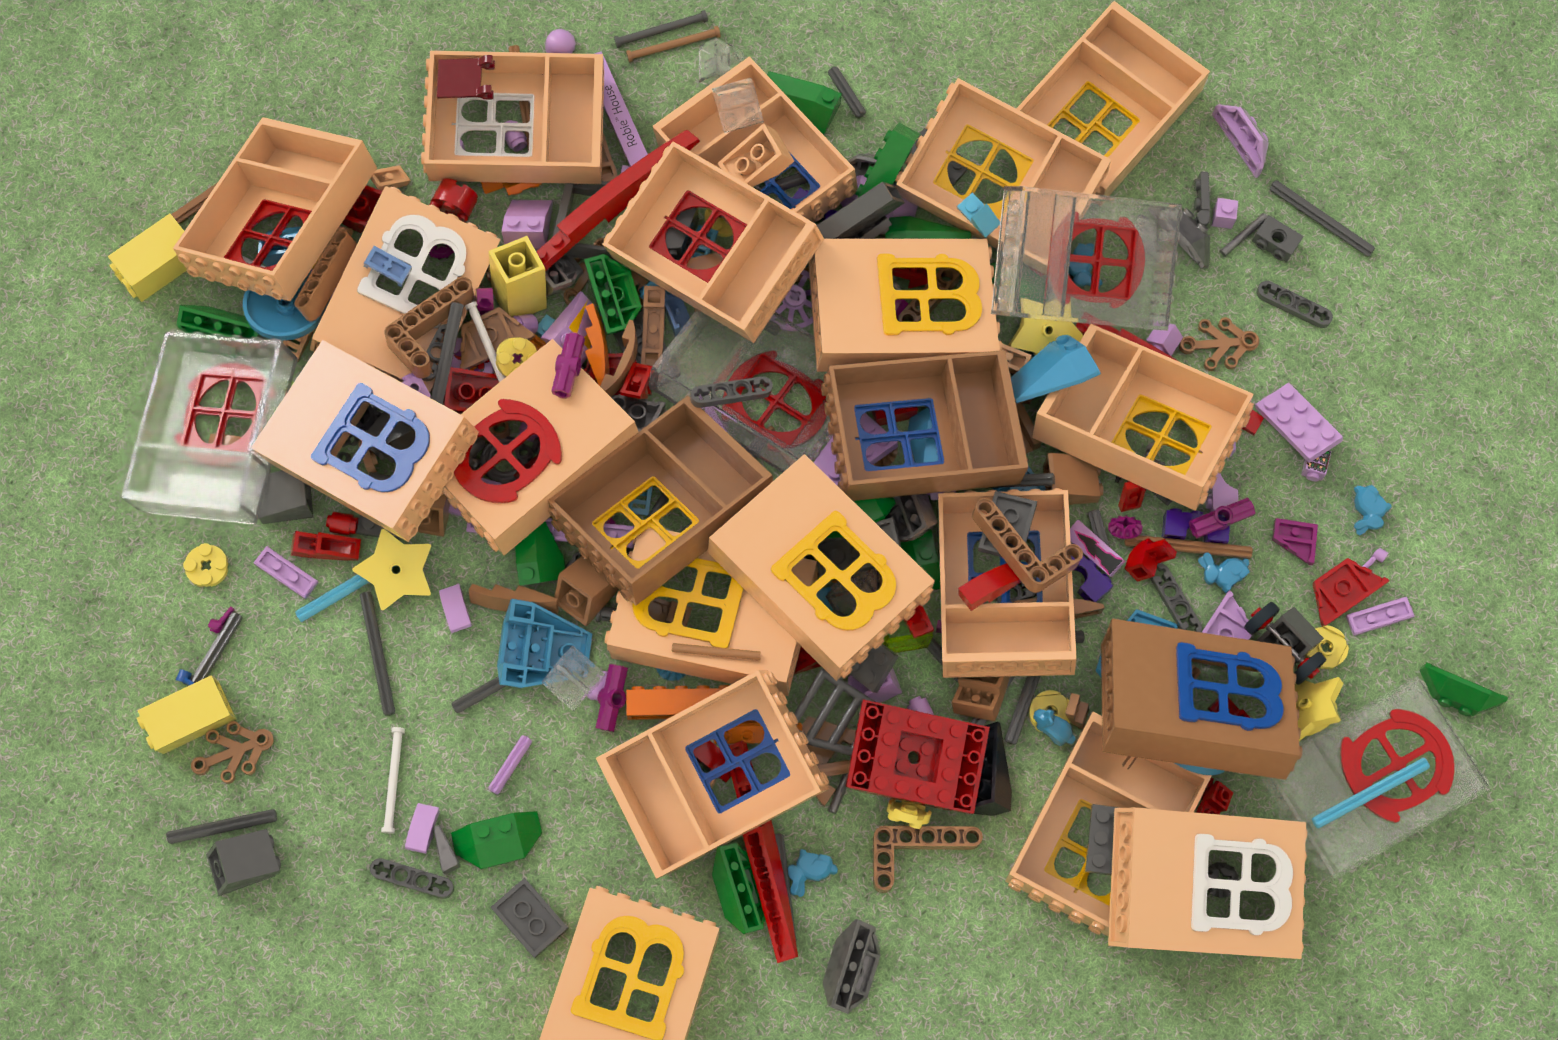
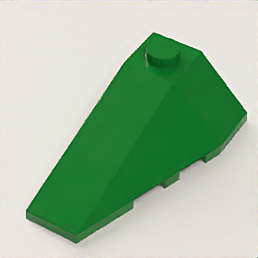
[767,71,842,135]
[886,216,972,239]

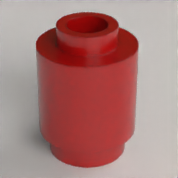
[326,511,359,536]

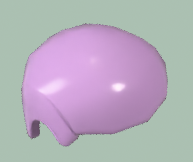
[545,29,576,54]

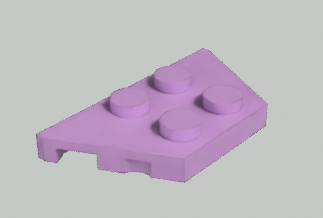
[1202,590,1252,640]

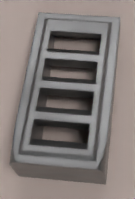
[434,825,461,875]

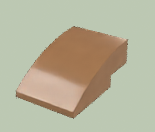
[952,676,1010,722]

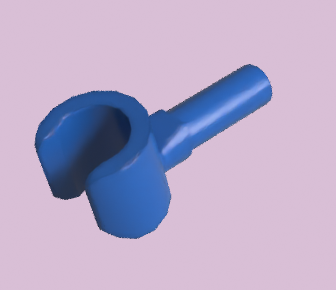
[176,669,194,686]

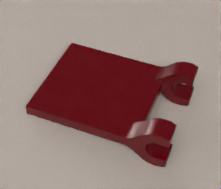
[437,55,495,100]

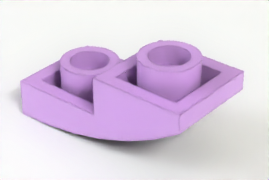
[439,584,472,633]
[405,803,440,854]

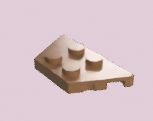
[460,307,535,370]

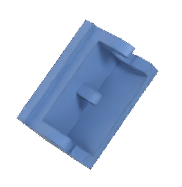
[363,246,412,287]
[665,291,695,337]

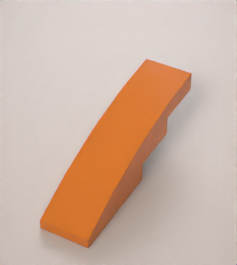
[585,303,610,386]

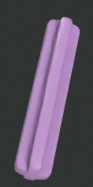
[488,735,532,795]

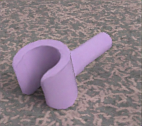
[1362,548,1388,568]

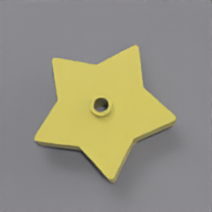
[1008,298,1083,355]
[352,529,431,610]
[1294,677,1344,741]

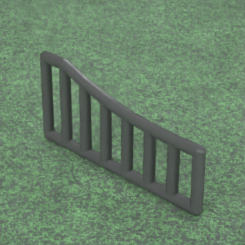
[794,669,917,763]

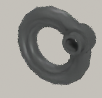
[480,436,533,484]

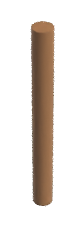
[672,643,761,660]

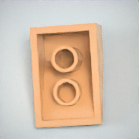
[718,124,794,187]

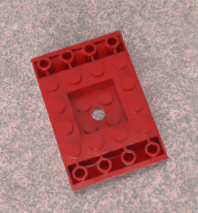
[846,699,990,814]

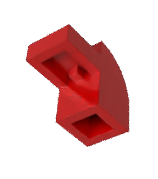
[1125,538,1177,582]

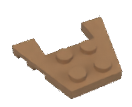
[802,716,856,807]

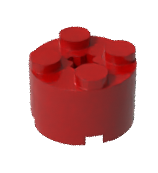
[429,178,478,223]

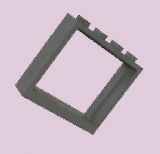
[552,181,623,265]

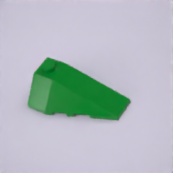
[515,522,566,586]

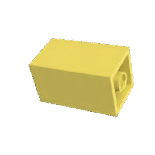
[108,214,187,302]
[489,236,547,317]
[137,675,236,754]

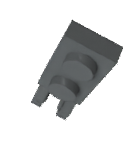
[1194,171,1210,227]

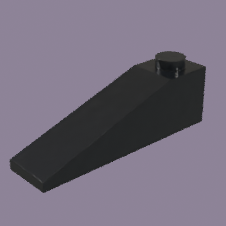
[967,722,1012,816]

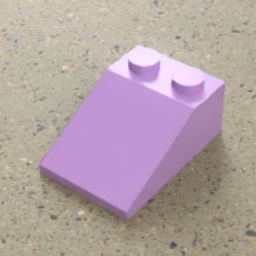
[502,200,553,249]

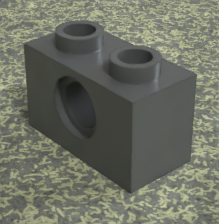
[1252,215,1304,263]

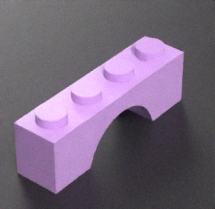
[1206,442,1238,513]

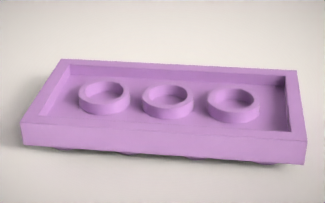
[1255,383,1343,463]

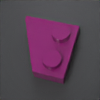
[1272,518,1318,565]

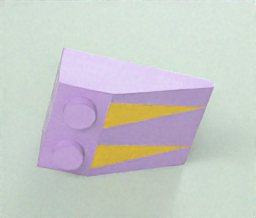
[541,291,592,365]

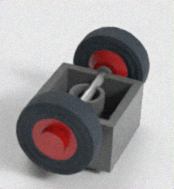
[1244,602,1327,685]

